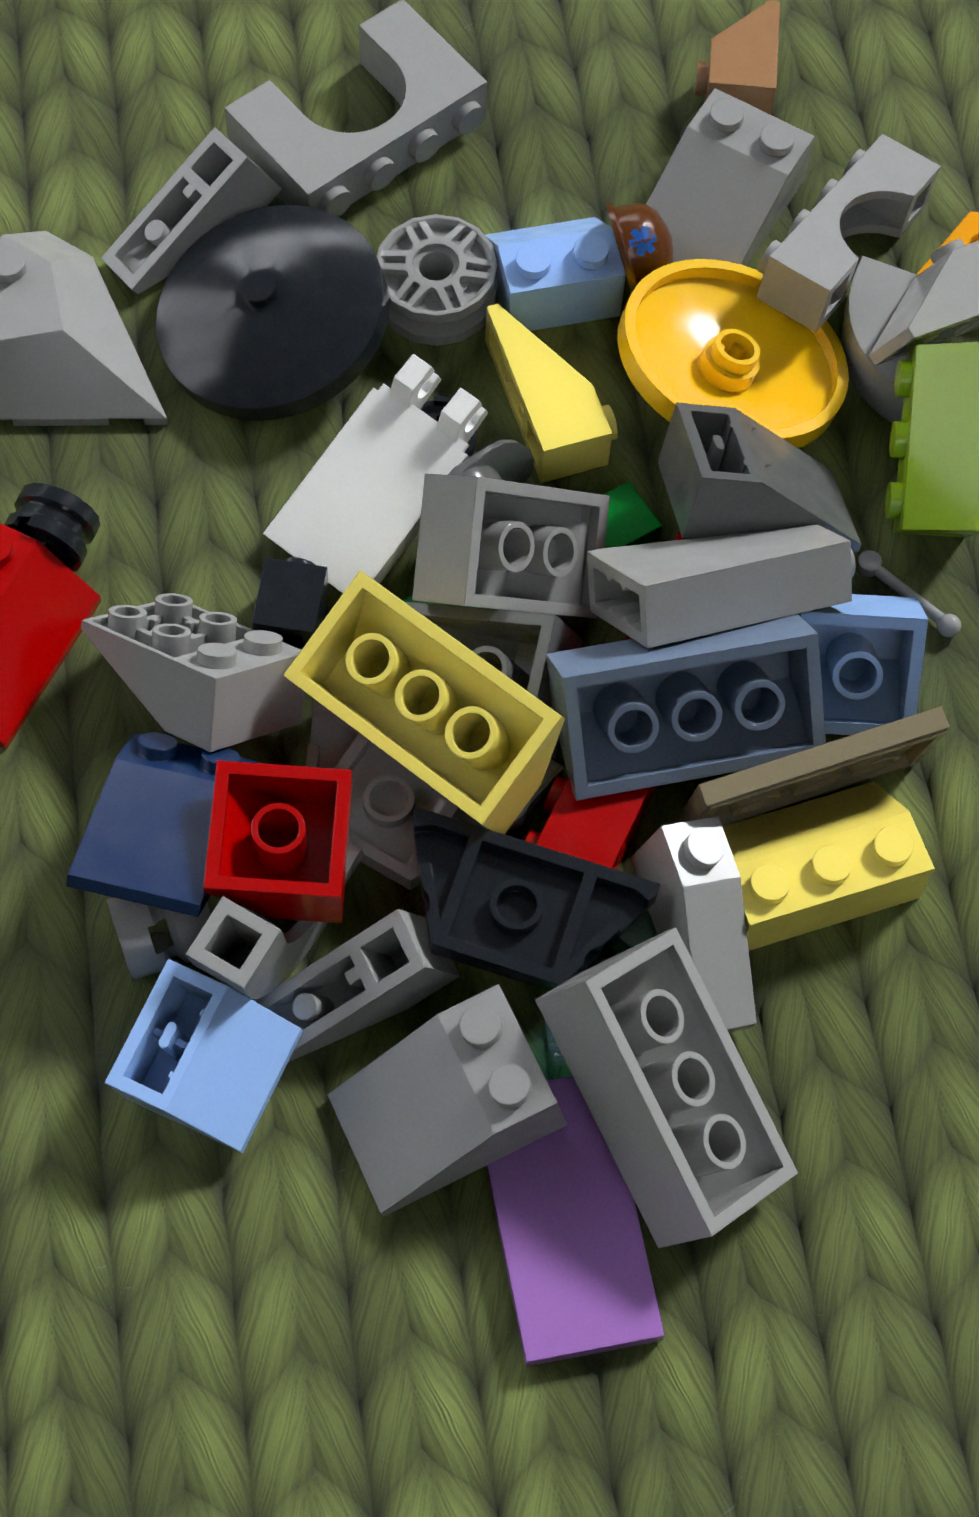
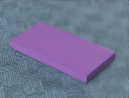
[486,1076,665,1367]

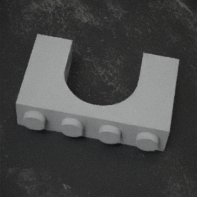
[225,0,487,217]

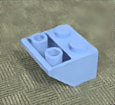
[105,959,303,1154]

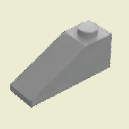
[101,127,282,294]
[869,238,979,366]
[630,816,757,1033]
[255,909,460,1062]

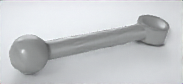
[857,550,961,637]

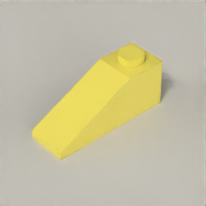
[485,304,618,483]

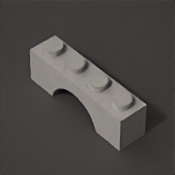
[756,134,941,332]

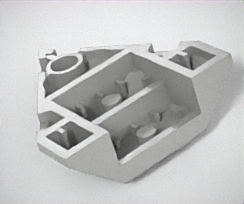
[0,231,168,426]

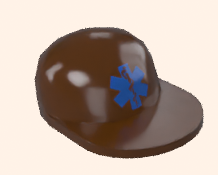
[606,202,673,292]

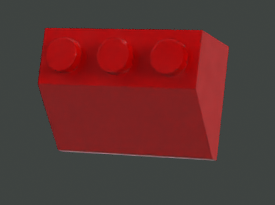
[0,523,101,750]

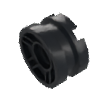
[4,483,100,572]

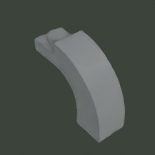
[839,256,917,423]
[186,840,364,999]

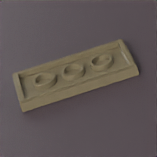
[677,706,950,827]

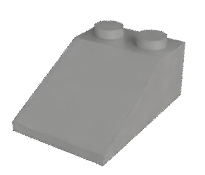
[646,88,815,266]
[412,474,610,619]
[328,984,568,1217]

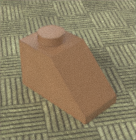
[694,0,780,115]

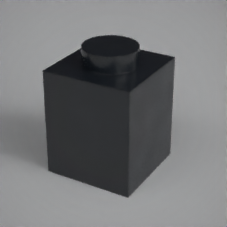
[251,557,329,650]

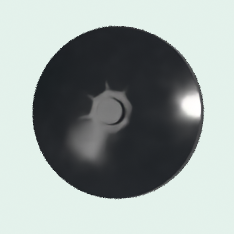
[156,205,389,421]

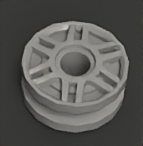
[377,214,498,346]

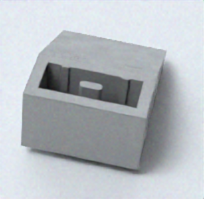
[81,593,304,752]

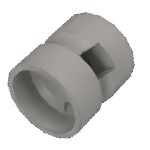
[106,897,211,981]

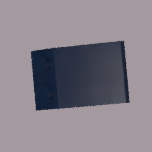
[66,732,259,917]

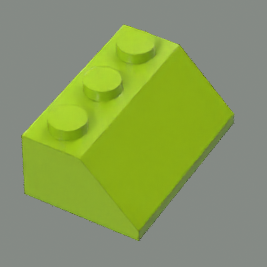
[885,342,979,538]

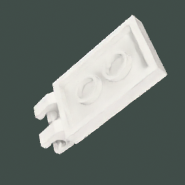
[263,354,488,593]

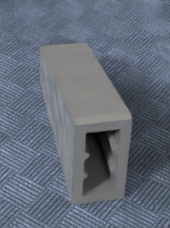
[587,524,856,648]

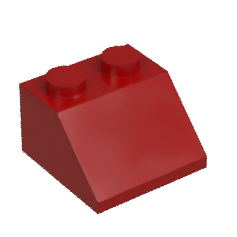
[203,760,352,923]

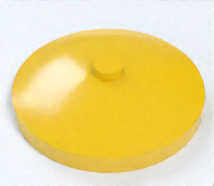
[617,259,849,448]

